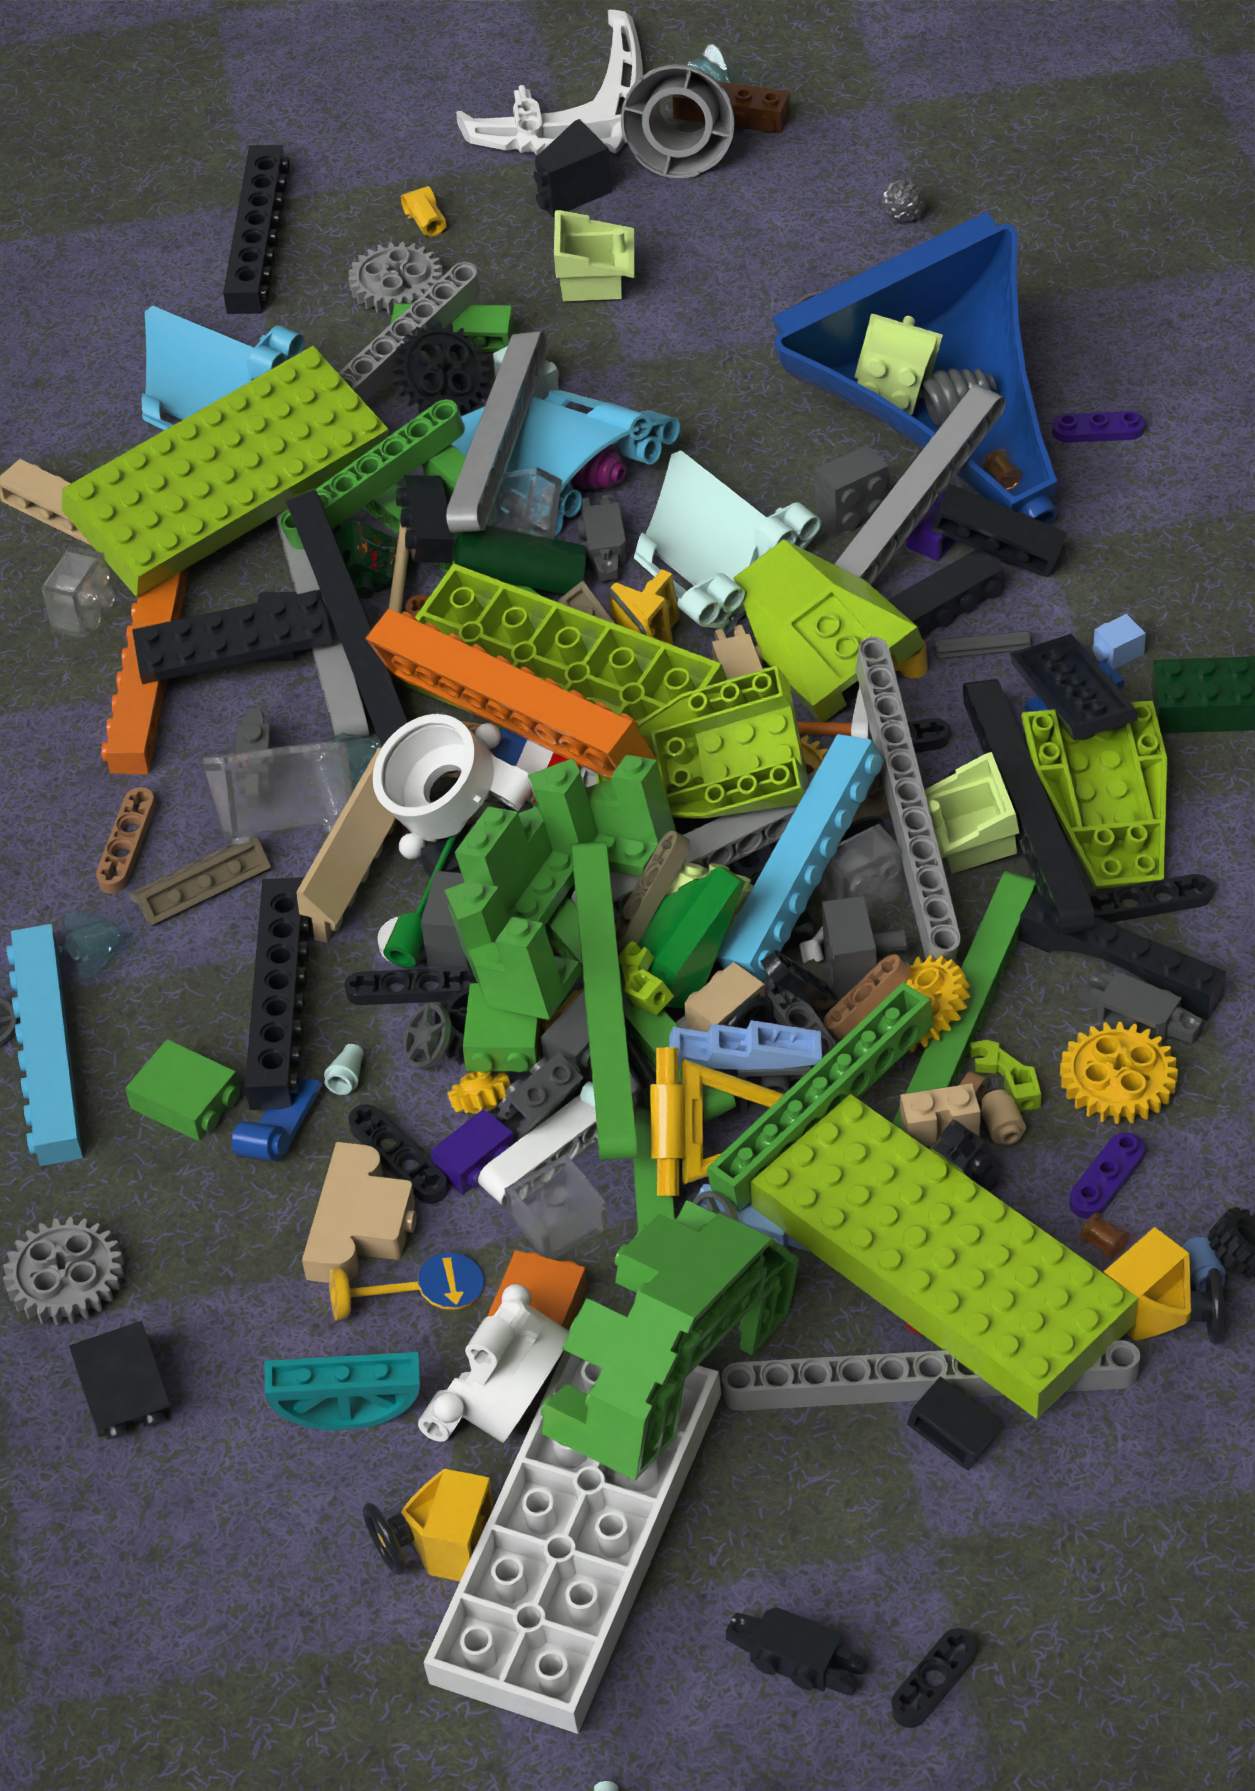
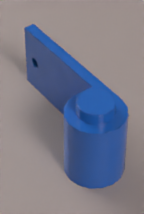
[232,1078,322,1162]

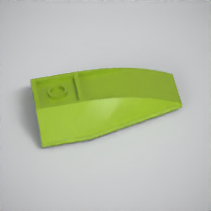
[1021,700,1167,889]

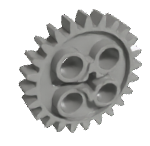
[348,242,443,314]
[3,1217,124,1325]

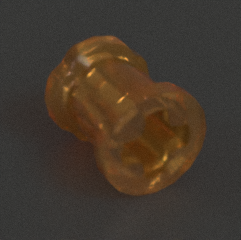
[983,449,1023,490]
[1079,1213,1129,1260]

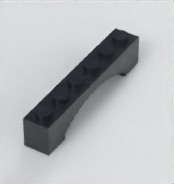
[1019,892,1226,1021]

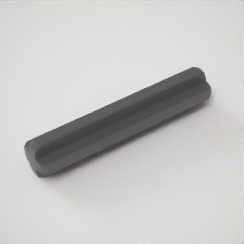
[935,631,1031,659]

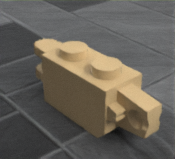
[712,625,767,680]

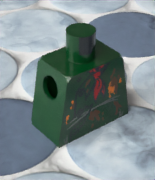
[335,519,398,599]

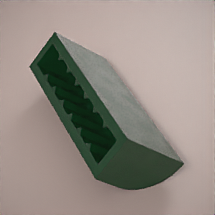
[454,525,586,594]

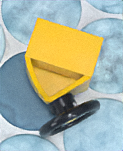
[1104,1227,1224,1345]
[362,1469,494,1581]

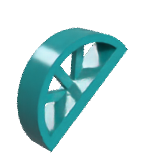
[264,1352,420,1431]

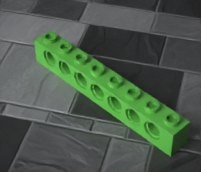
[707,982,933,1212]

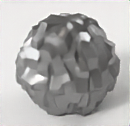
[881,177,928,223]

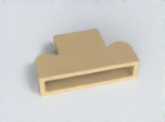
[302,1142,417,1283]

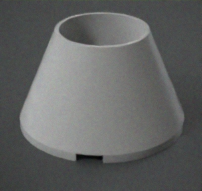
[621,64,735,179]

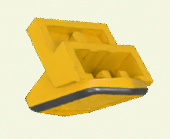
[609,569,680,645]

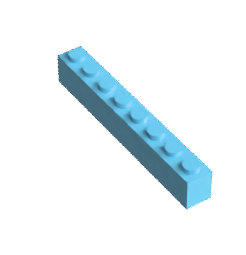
[716,734,884,983]
[6,924,83,1166]

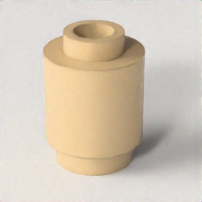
[980,1090,1026,1145]

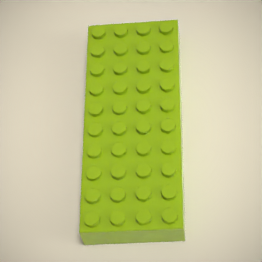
[62,346,389,597]
[389,563,727,722]
[751,1094,1138,1419]

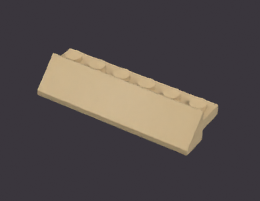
[296,748,396,943]

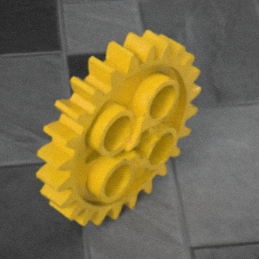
[905,955,970,1052]
[1060,1022,1178,1124]

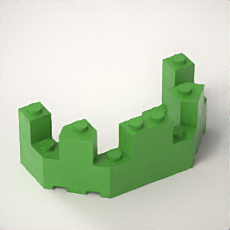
[444,755,676,1020]
[541,1200,799,1481]

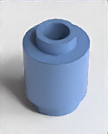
[1182,1237,1226,1291]

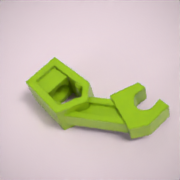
[618,941,674,1016]
[970,1040,1041,1112]

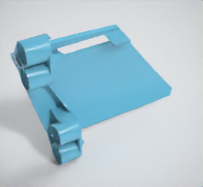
[142,306,305,430]
[451,390,680,538]

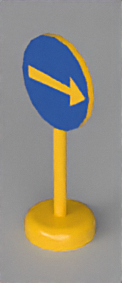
[329,1252,484,1320]

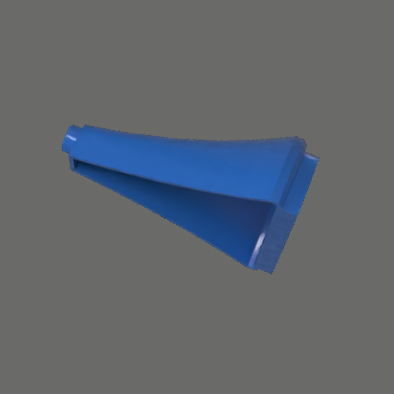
[773,211,1058,524]

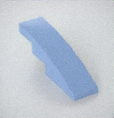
[669,1020,822,1070]

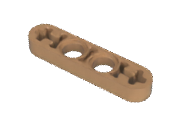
[96,787,156,894]

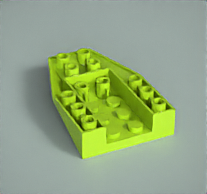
[733,539,924,722]
[595,665,809,818]

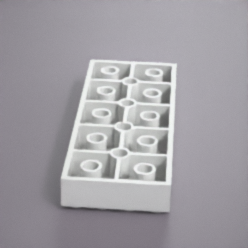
[424,1351,721,1734]

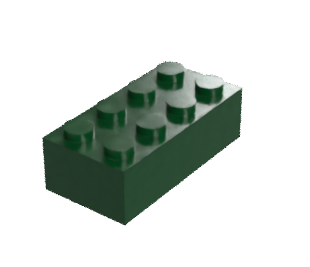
[1151,656,1255,734]

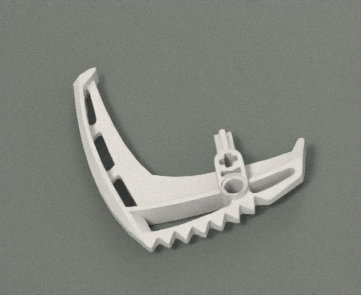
[456,10,643,155]

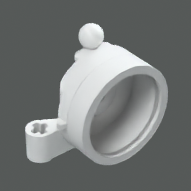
[373,714,532,860]
[418,1284,570,1443]

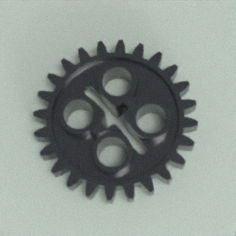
[392,321,490,414]

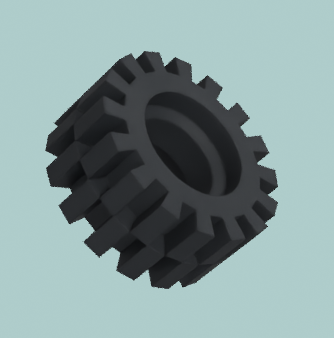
[1208,1207,1255,1278]

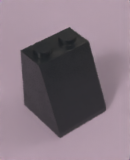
[534,119,612,217]
[69,1321,171,1440]

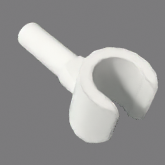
[799,926,824,963]

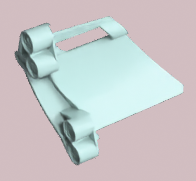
[634,451,821,635]

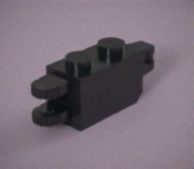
[930,1119,1001,1192]
[726,1607,868,1696]

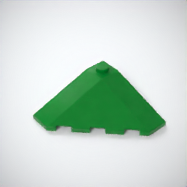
[637,866,745,1008]

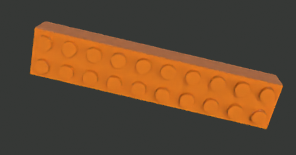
[365,608,656,780]

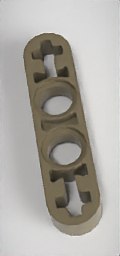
[615,830,690,956]

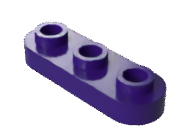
[1052,411,1145,443]
[1069,1132,1145,1219]

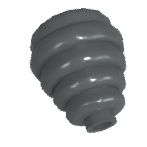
[921,368,997,430]

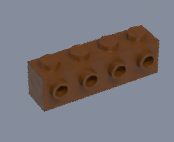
[672,82,790,133]

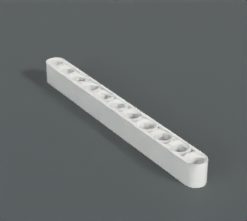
[478,975,787,1207]

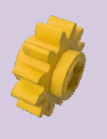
[447,1070,511,1114]

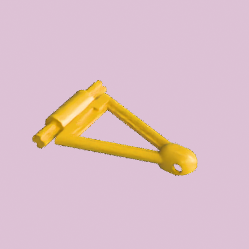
[650,1047,784,1196]

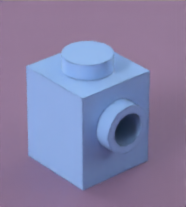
[1092,614,1146,670]

